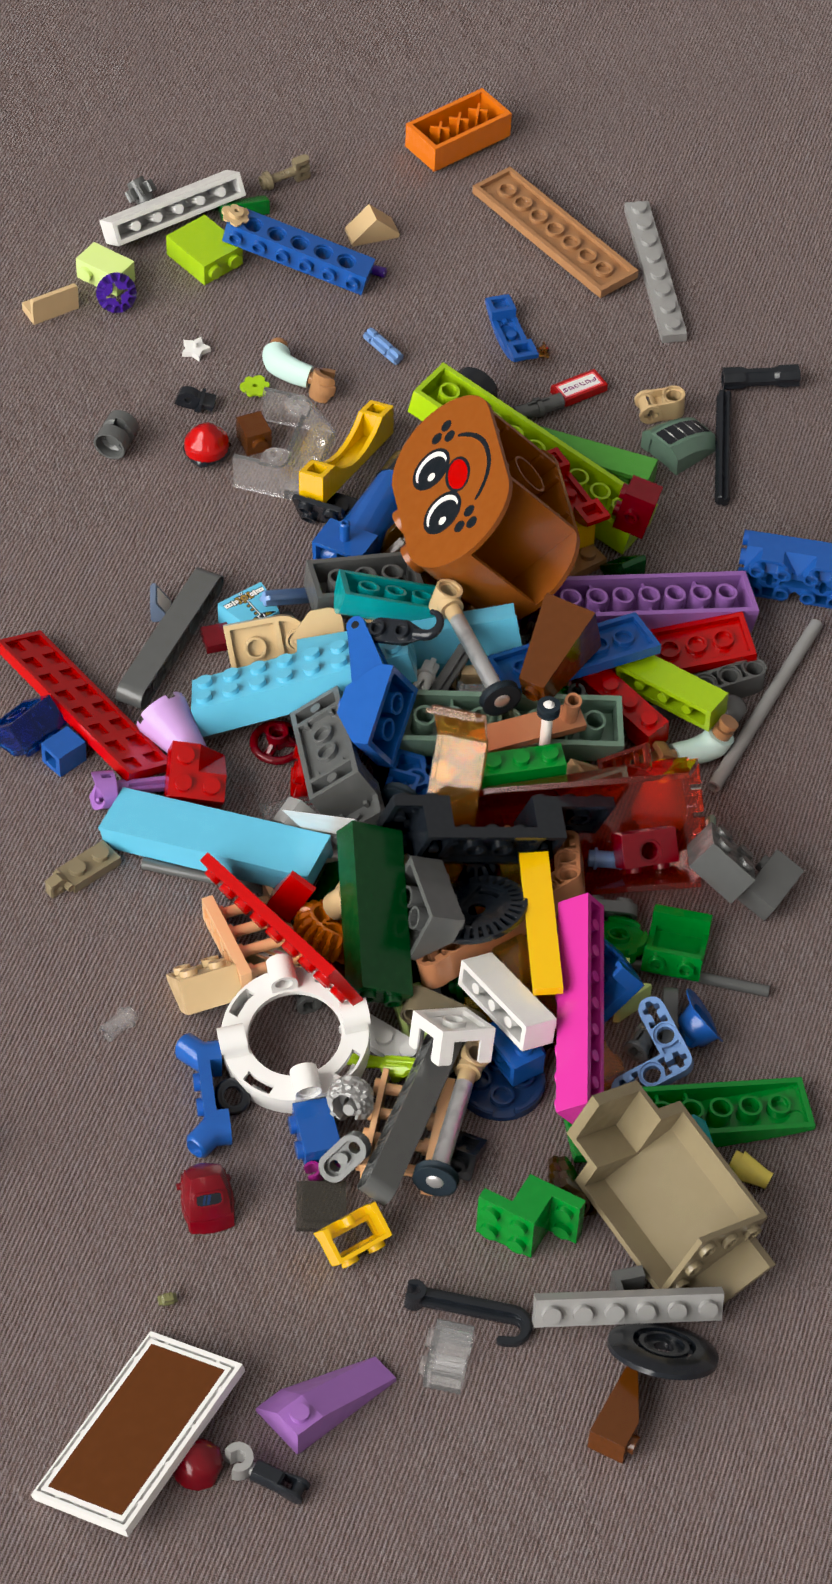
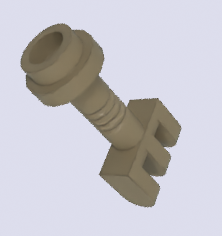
[258,154,311,191]

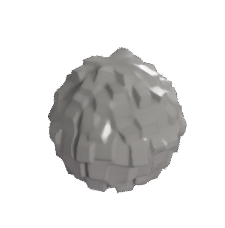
[326,1075,374,1121]

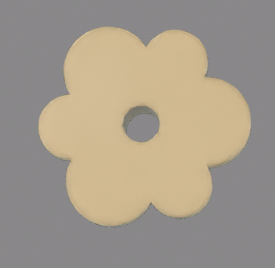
[221,204,249,227]

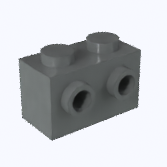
[737,849,804,921]

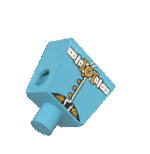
[218,582,280,624]

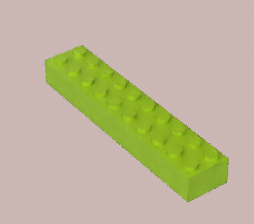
[408,362,658,554]

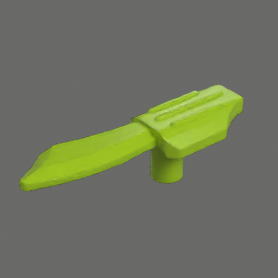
[347,1053,416,1083]

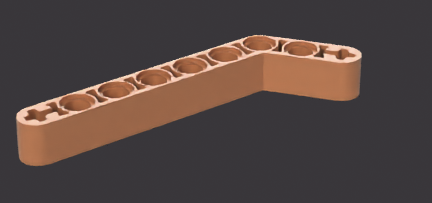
[416,830,585,989]

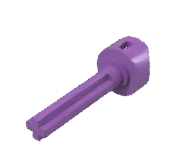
[89,770,165,810]

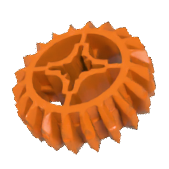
[293,899,344,964]

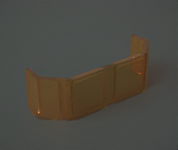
[426,704,489,884]

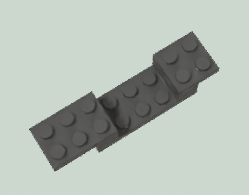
[290,686,385,845]

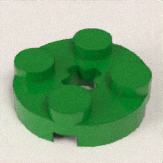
[604,916,648,964]

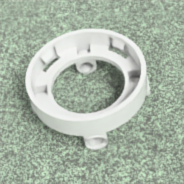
[216,954,371,1113]

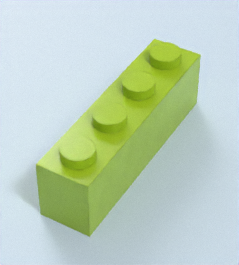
[615,655,729,732]

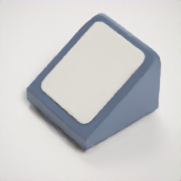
[150,583,172,622]

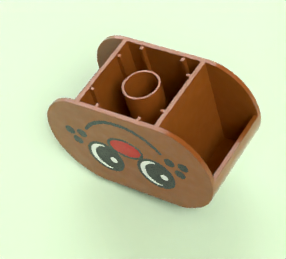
[392,395,580,620]

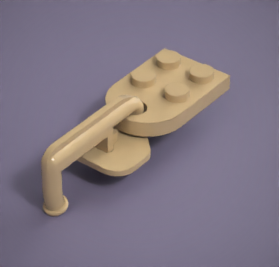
[223,607,373,668]

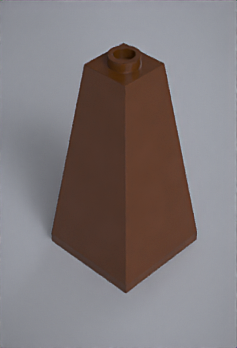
[519,593,602,701]

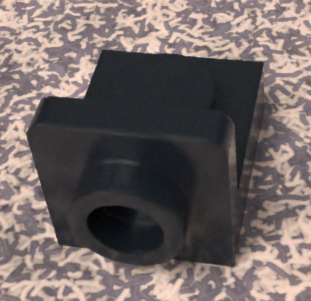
[450,1130,488,1181]

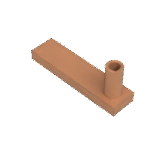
[469,693,587,754]

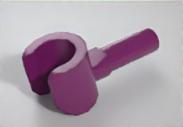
[304,1161,341,1185]

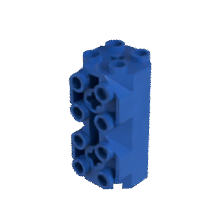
[738,529,832,609]

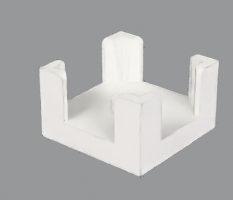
[409,1007,496,1066]

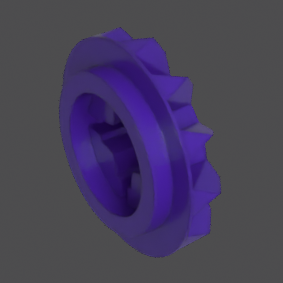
[96,272,137,313]

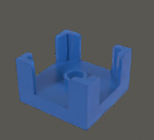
[604,938,645,1023]

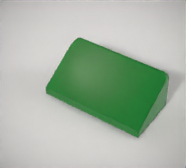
[217,195,270,221]

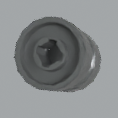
[93,410,139,459]

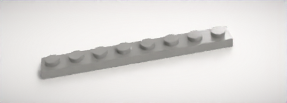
[624,201,687,343]

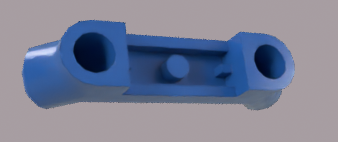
[175,1033,232,1158]

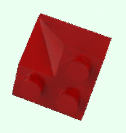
[164,740,227,809]

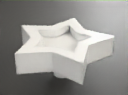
[182,337,211,361]

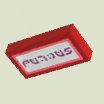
[550,369,608,407]

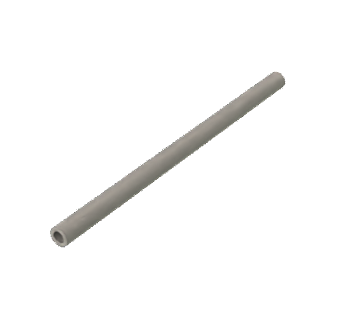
[707,619,823,792]

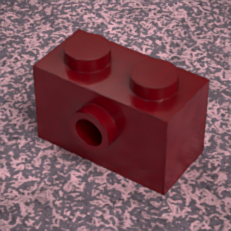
[611,475,663,539]

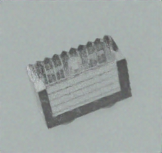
[418,1318,475,1395]

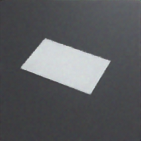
[282,810,357,834]

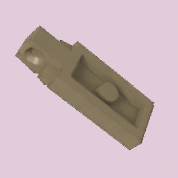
[45,840,121,899]

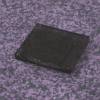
[296,1181,346,1232]

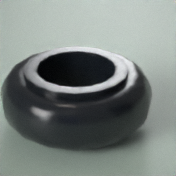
[214,1078,251,1116]

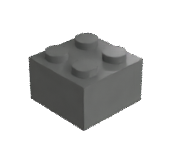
[687,822,756,904]

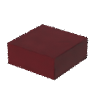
[200,622,228,654]

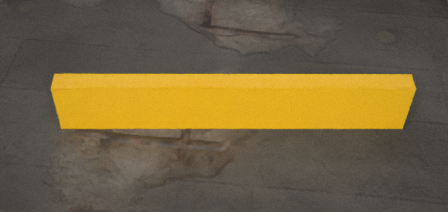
[519,851,563,996]

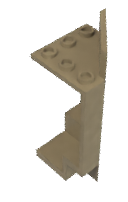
[567,1080,776,1305]

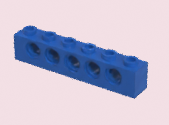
[222,205,376,295]

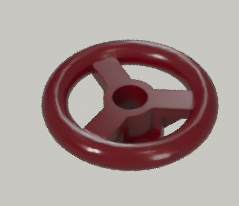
[249,720,296,765]

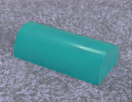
[334,569,435,621]

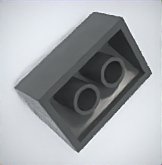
[405,856,465,960]

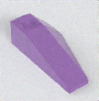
[256,1357,396,1455]

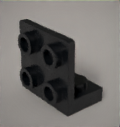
[292,492,358,524]

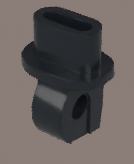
[174,386,216,413]

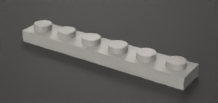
[532,1287,725,1328]

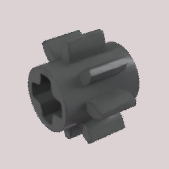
[125,176,157,205]

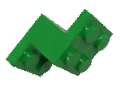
[476,1174,586,1258]

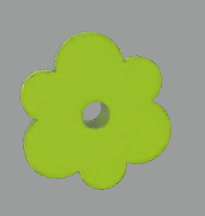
[240,375,270,397]

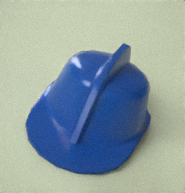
[678,988,723,1048]

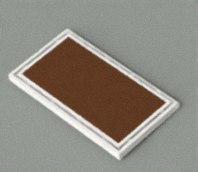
[31,1331,245,1537]

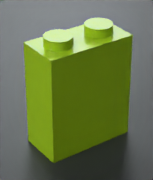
[166,215,243,285]

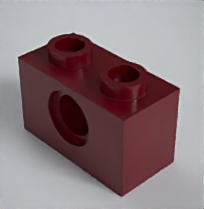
[612,825,680,874]

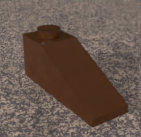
[587,1366,641,1464]

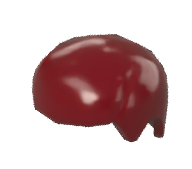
[173,1437,224,1491]

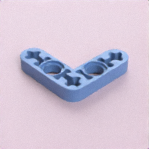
[611,996,694,1089]

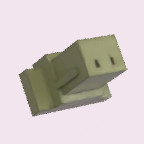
[157,1292,178,1307]

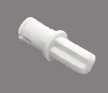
[413,657,440,690]

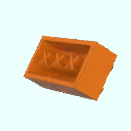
[405,88,512,172]

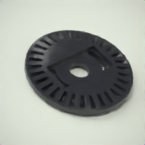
[451,875,528,945]
[607,1323,719,1380]

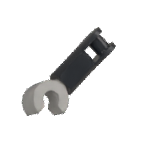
[225,1442,311,1505]

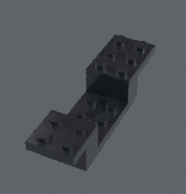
[376,792,616,864]

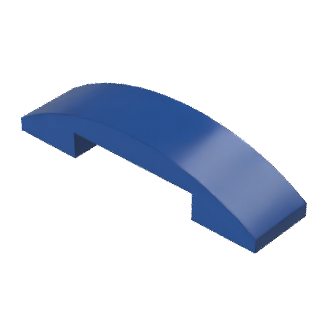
[485,294,539,362]

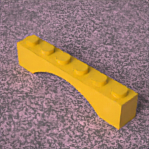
[299,400,394,503]

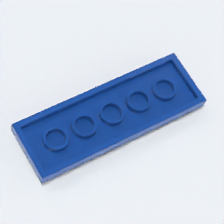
[487,612,661,693]

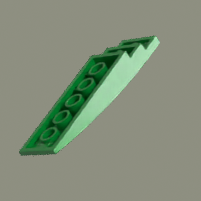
[563,1077,816,1163]

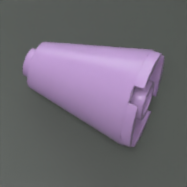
[136,692,207,754]

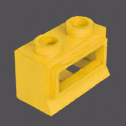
[313,1202,392,1268]

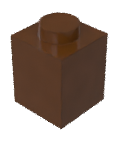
[236,411,272,456]

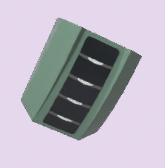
[641,417,716,475]

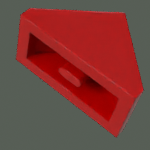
[266,871,316,923]

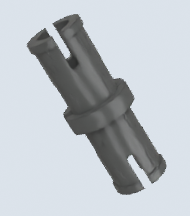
[512,393,565,419]

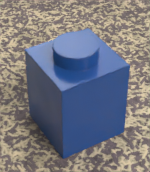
[41,726,87,777]

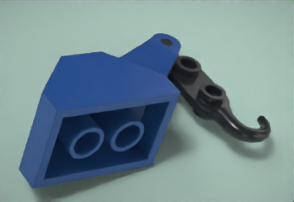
[337,609,444,768]

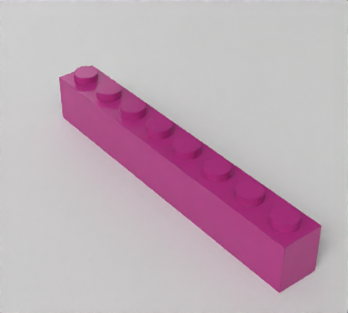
[554,893,604,1124]

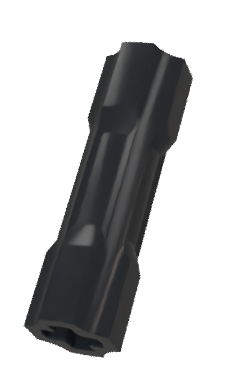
[721,364,801,390]

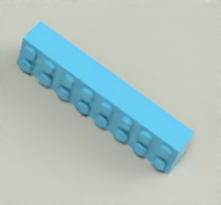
[191,639,418,737]

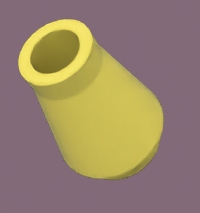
[729,1150,774,1189]

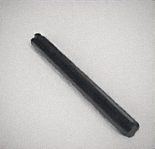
[715,389,732,506]

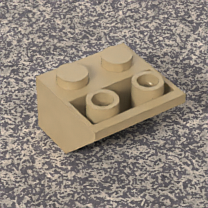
[166,955,242,1015]

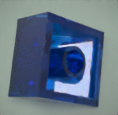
[0,695,67,757]

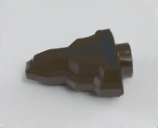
[548,1155,597,1217]

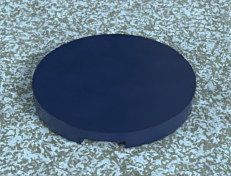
[455,1059,546,1121]

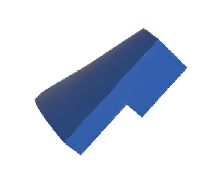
[385,749,431,795]

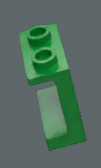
[641,904,713,982]

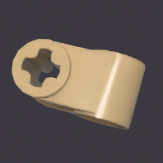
[634,386,685,424]

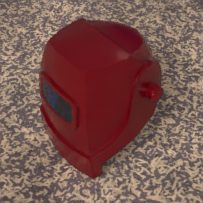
[176,1163,235,1234]

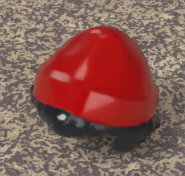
[183,422,232,468]

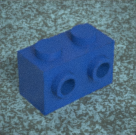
[489,1021,546,1087]

